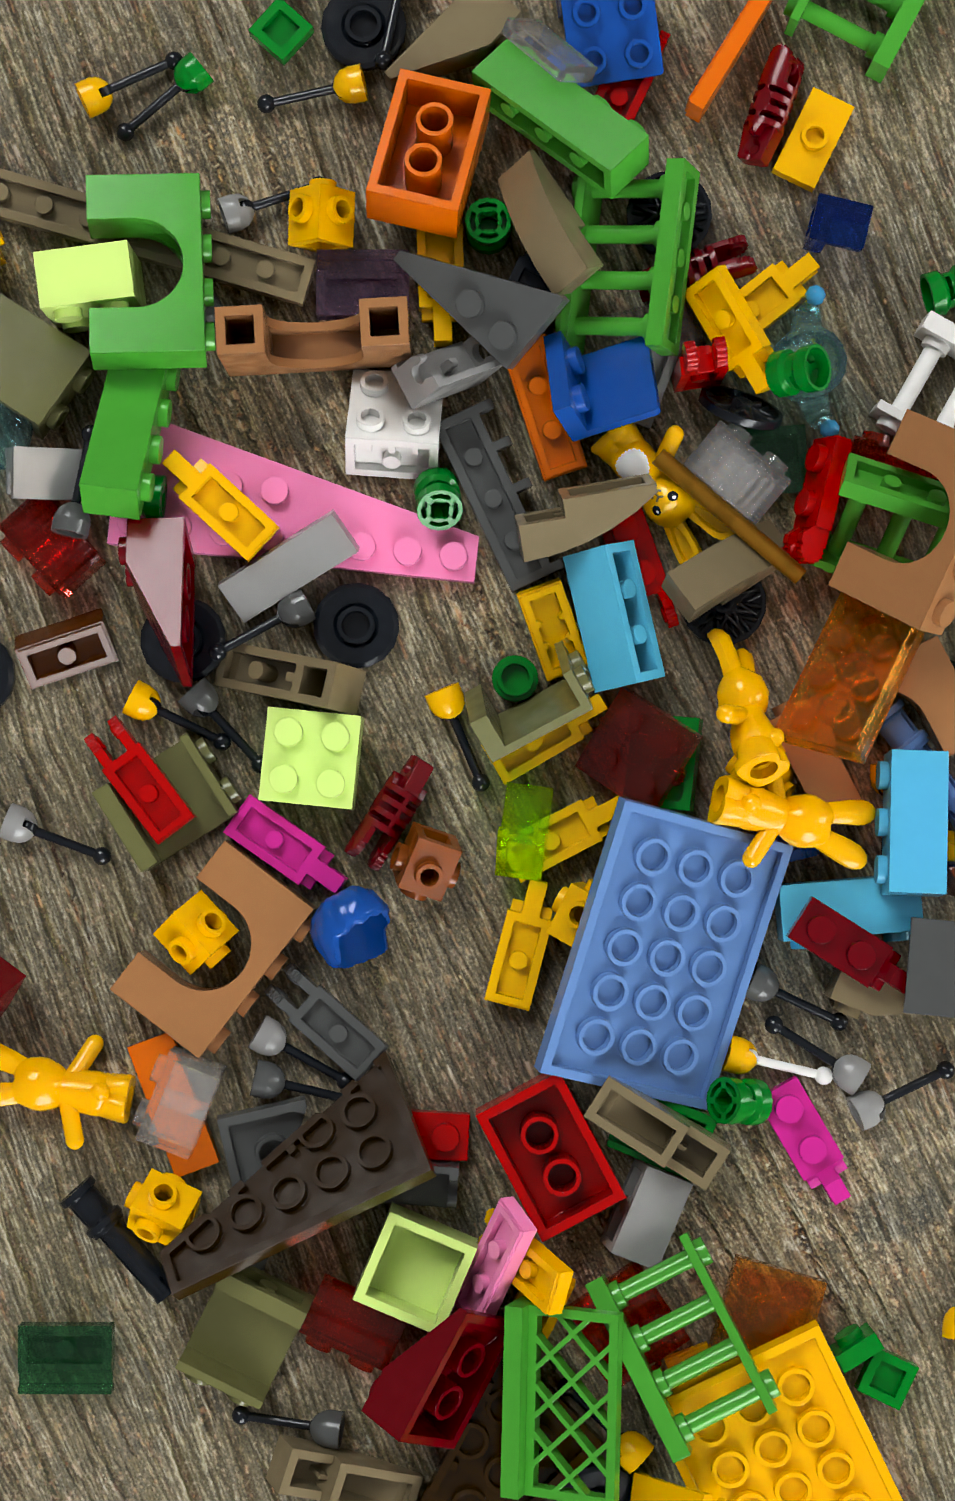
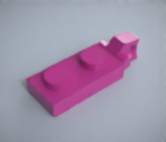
[223,794,348,894]
[767,1075,851,1206]

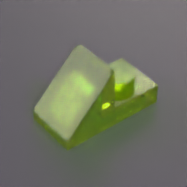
[495,782,554,882]

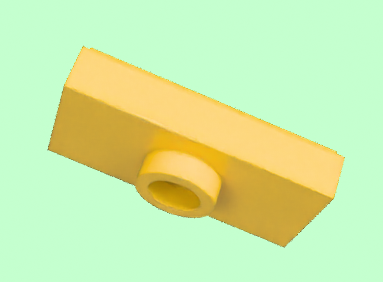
[771,87,855,193]
[515,578,588,682]

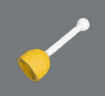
[721,1035,833,1085]

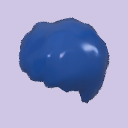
[310,886,390,968]

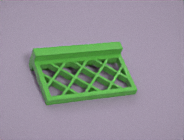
[500,1296,624,1501]

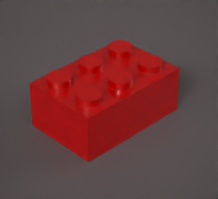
[476,1073,626,1242]

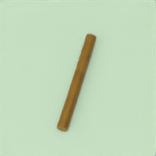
[652,449,807,584]

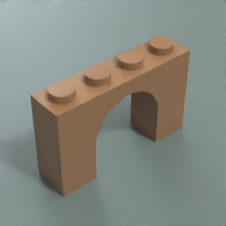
[214,296,412,377]
[828,409,955,636]
[769,632,955,802]
[110,840,317,1058]

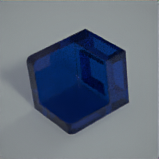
[802,193,874,253]

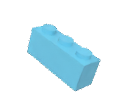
[563,540,665,693]
[874,749,949,897]
[775,876,923,949]

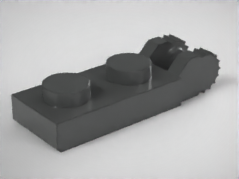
[264,962,389,1082]

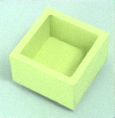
[33,240,146,333]
[258,706,364,810]
[353,1202,478,1332]

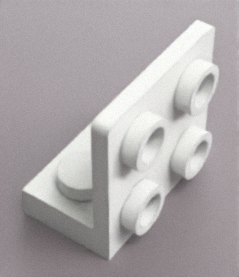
[345,369,443,479]

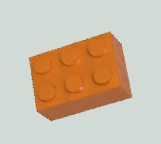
[366,68,491,239]

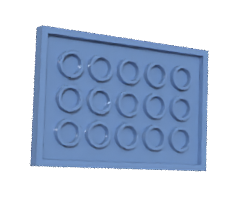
[534,796,794,1111]

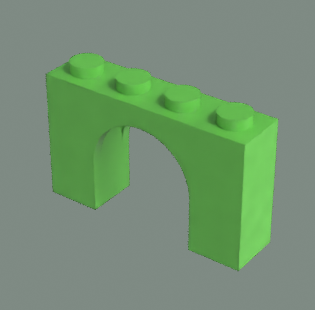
[86,173,216,370]

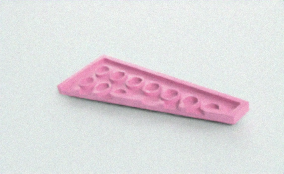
[107,424,479,584]

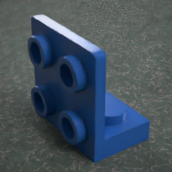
[556,0,664,88]
[543,331,661,442]

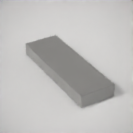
[218,509,360,623]

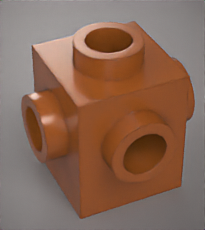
[390,821,462,902]

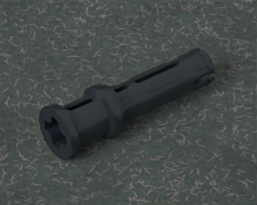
[60,1175,171,1304]

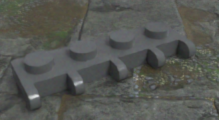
[439,398,565,593]

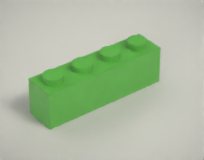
[472,36,649,200]
[79,368,180,520]

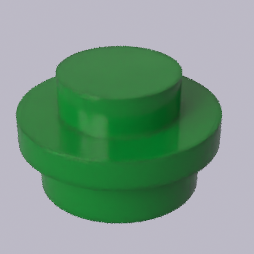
[492,655,538,702]

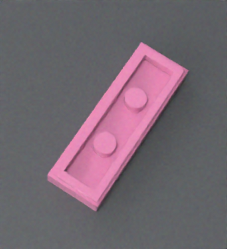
[455,1196,537,1315]

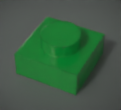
[248,0,314,66]
[829,1322,885,1373]
[854,1349,919,1410]

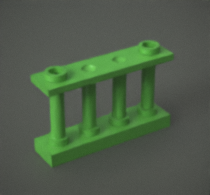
[783,0,925,83]
[555,158,700,356]
[809,452,950,573]
[585,1232,781,1464]

